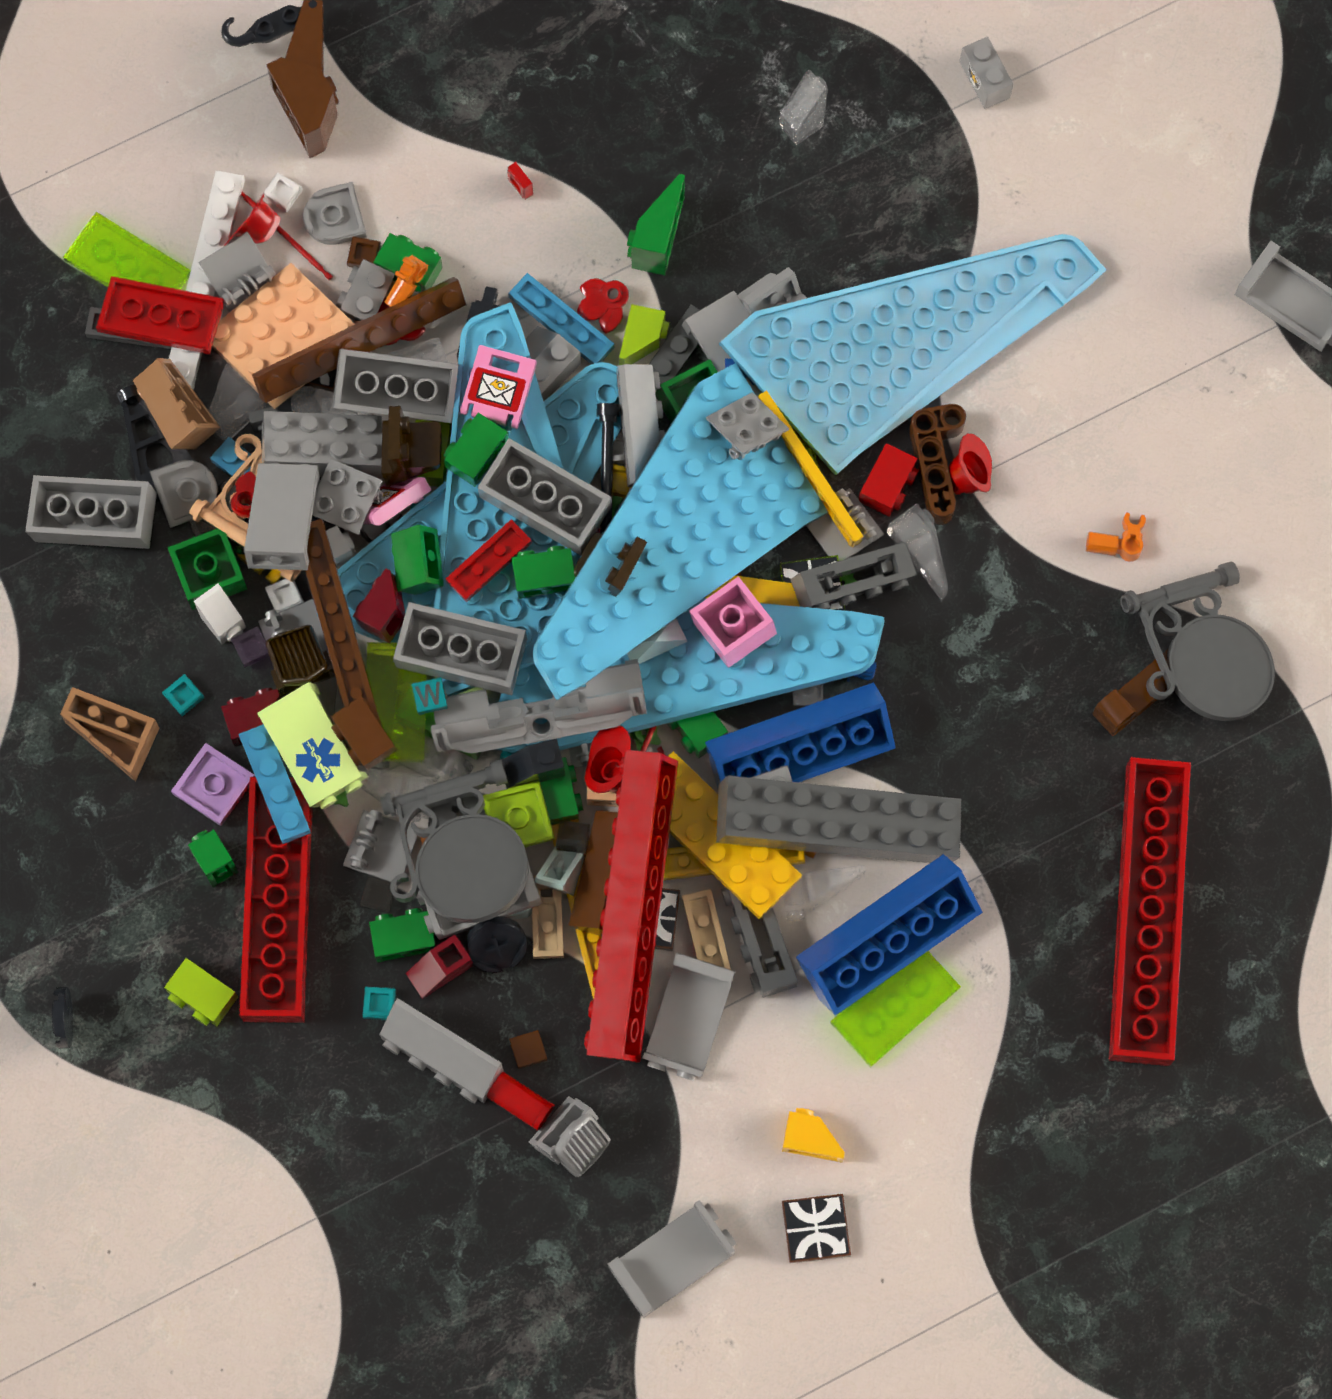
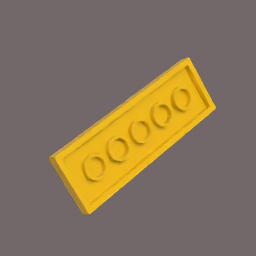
[668,751,802,919]

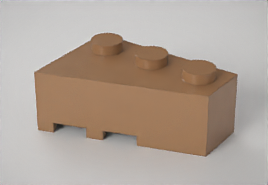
[133,358,221,449]
[60,687,159,782]

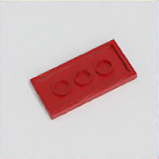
[96,276,225,354]

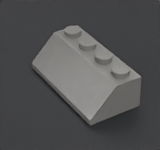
[525,326,581,401]
[616,364,665,487]
[380,998,504,1103]

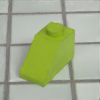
[619,304,670,365]

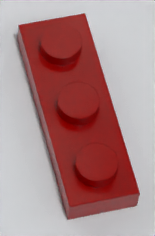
[445,519,532,603]

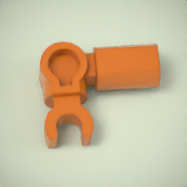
[385,255,428,307]
[1085,512,1146,562]

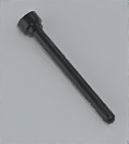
[596,403,620,535]

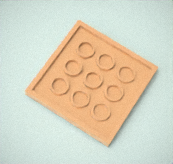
[212,263,355,409]

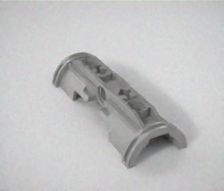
[431,659,647,754]

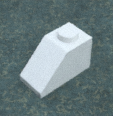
[194,584,246,644]

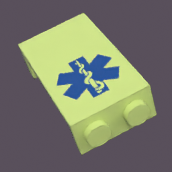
[258,682,368,809]

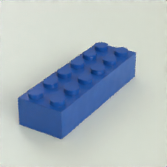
[705,682,896,788]
[796,854,983,1016]

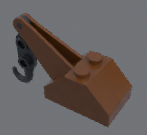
[221,0,339,158]

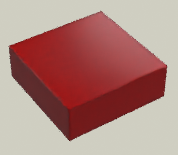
[507,162,533,200]

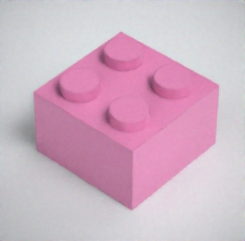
[690,576,777,668]

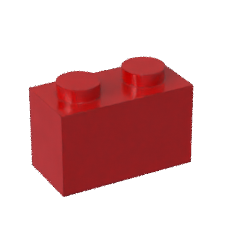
[859,443,919,517]

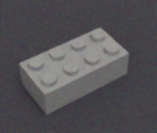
[332,349,459,423]
[262,411,382,479]
[477,438,612,556]
[25,475,157,549]
[393,602,527,695]

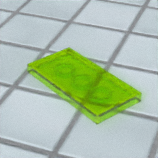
[63,212,191,290]
[366,642,427,762]
[830,951,961,1068]

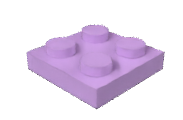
[171,743,255,826]

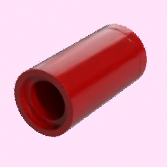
[486,1072,554,1131]

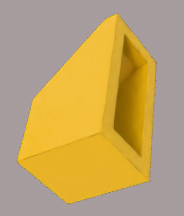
[782,1108,845,1163]

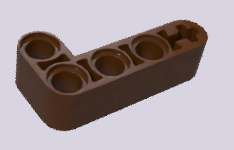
[910,404,966,525]
[1093,648,1169,736]

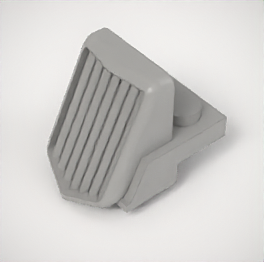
[737,267,807,315]
[529,1096,610,1177]

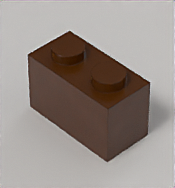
[331,696,398,770]

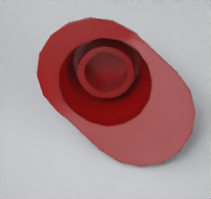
[223,193,281,247]
[948,433,992,495]
[585,725,631,793]

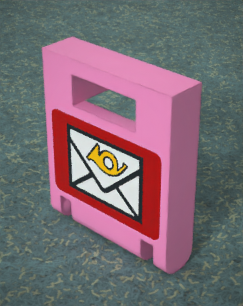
[460,345,537,429]
[364,477,431,526]

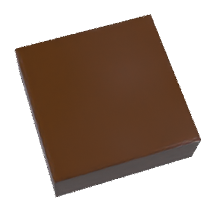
[347,237,381,268]
[509,1030,547,1069]

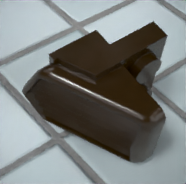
[381,406,442,487]
[574,533,647,597]
[265,625,336,697]

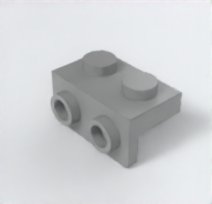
[336,259,395,321]

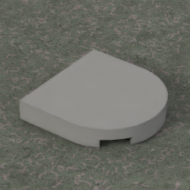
[303,181,367,245]
[150,460,218,528]

